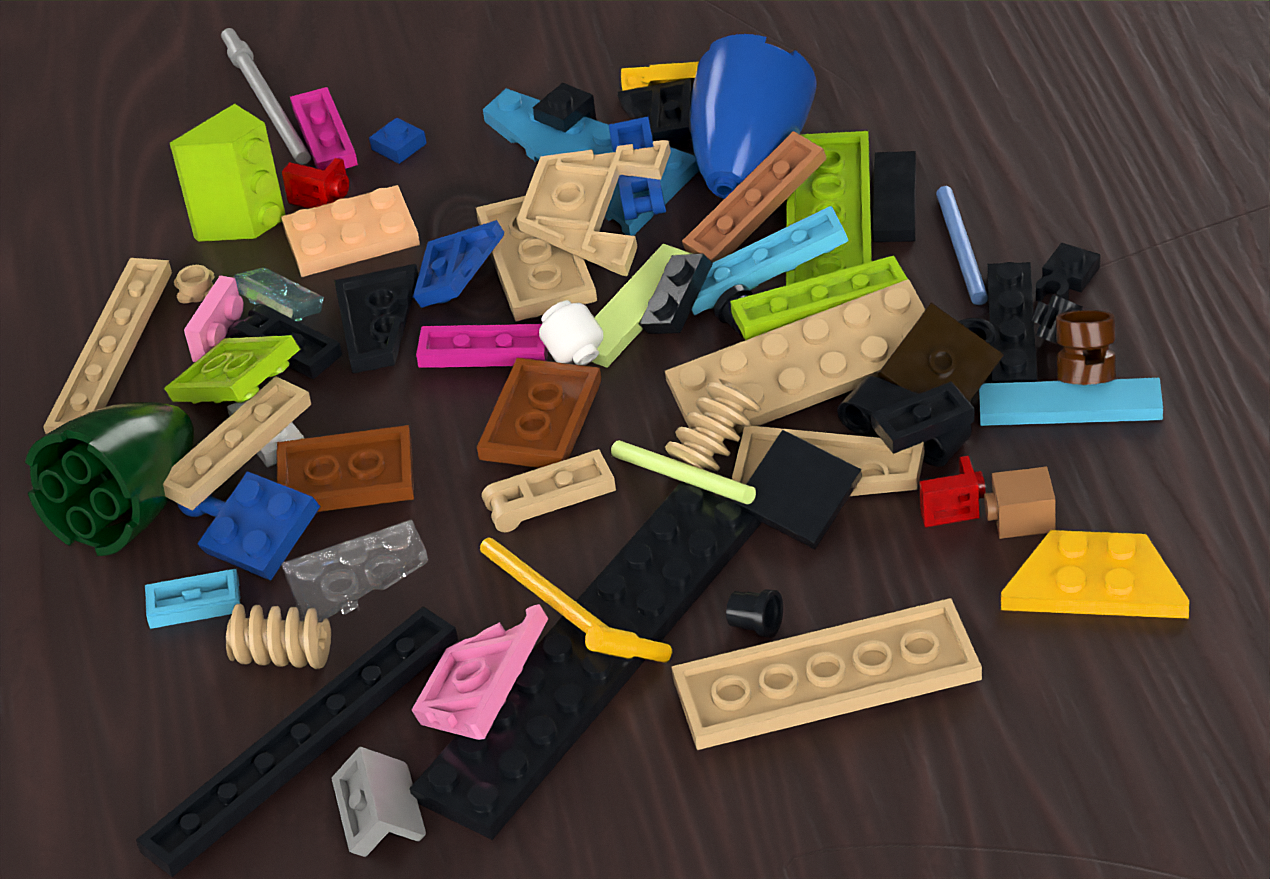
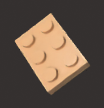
[281,185,420,277]

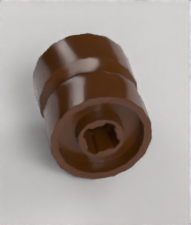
[1056,310,1116,385]

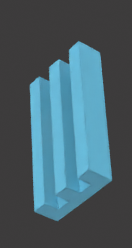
[145,569,241,629]

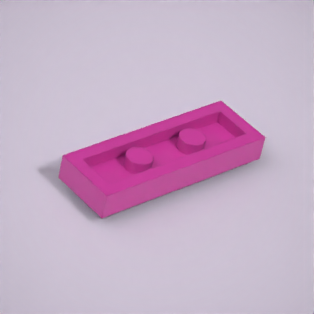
[290,87,358,170]
[416,324,548,368]

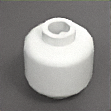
[539,300,603,366]

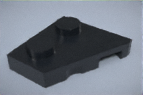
[617,78,693,144]

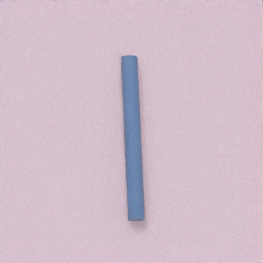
[936,186,988,305]

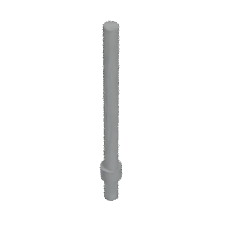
[221,28,311,165]

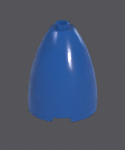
[690,34,817,199]

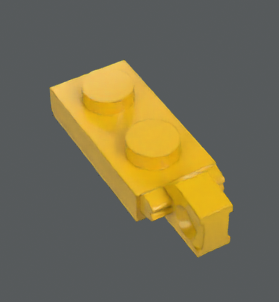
[621,62,699,91]

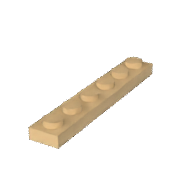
[43,258,172,434]

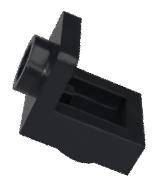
[533,82,597,132]

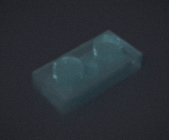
[234,267,323,321]

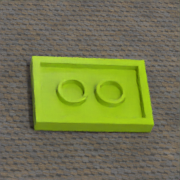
[164,335,300,404]

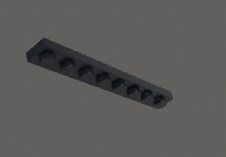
[136,606,458,877]

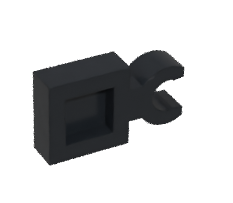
[1036,243,1100,302]

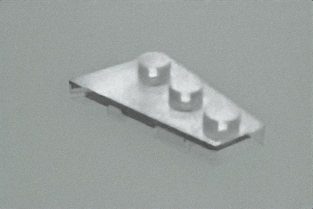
[281,520,428,622]

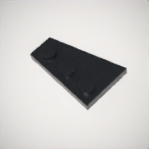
[334,264,419,374]

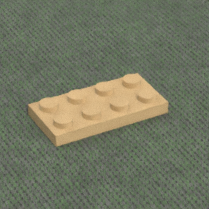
[476,196,597,322]

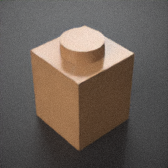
[984,467,1055,539]

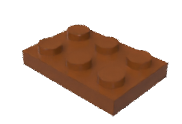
[477,358,602,468]
[277,425,414,512]

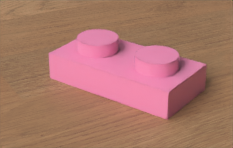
[184,276,243,362]

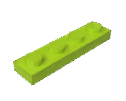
[730,255,908,340]

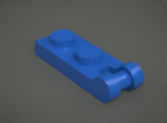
[608,117,666,221]

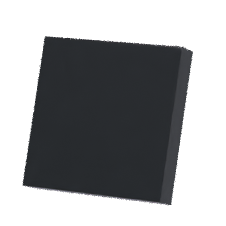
[735,429,862,549]

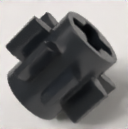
[1031,294,1083,346]

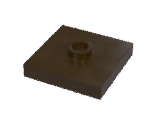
[878,302,1004,402]

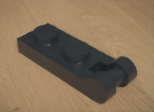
[228,303,342,379]

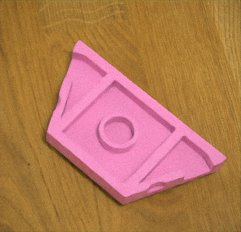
[412,604,548,740]

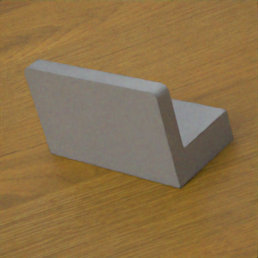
[332,746,426,857]

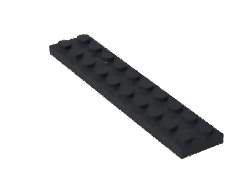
[410,482,761,840]

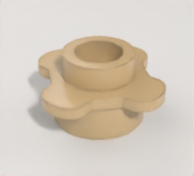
[174,265,215,304]

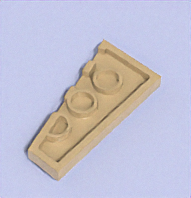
[732,426,925,500]

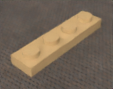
[163,376,311,511]

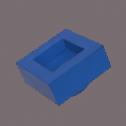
[369,118,427,164]

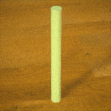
[611,440,756,505]

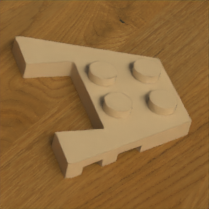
[516,140,671,276]

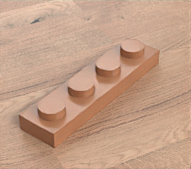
[682,131,826,263]

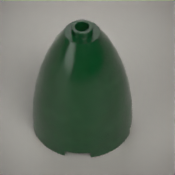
[25,402,194,556]

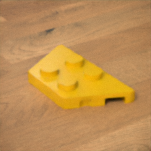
[1001,530,1189,619]

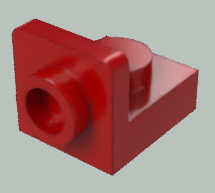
[282,158,349,208]
[919,455,986,527]

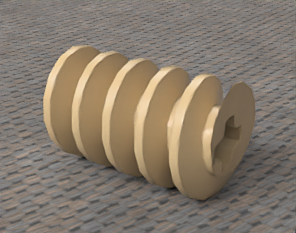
[665,379,761,471]
[226,604,331,669]

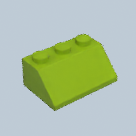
[170,104,286,242]

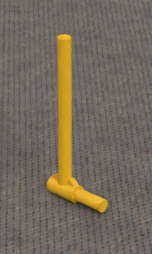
[480,538,672,663]

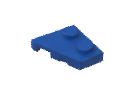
[413,220,505,308]

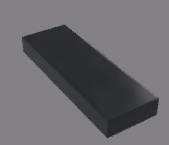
[873,151,916,242]

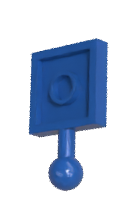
[177,471,321,581]

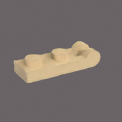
[482,449,616,532]

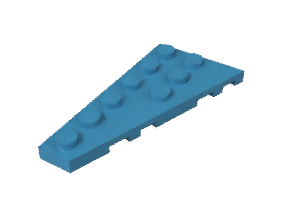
[483,88,700,236]

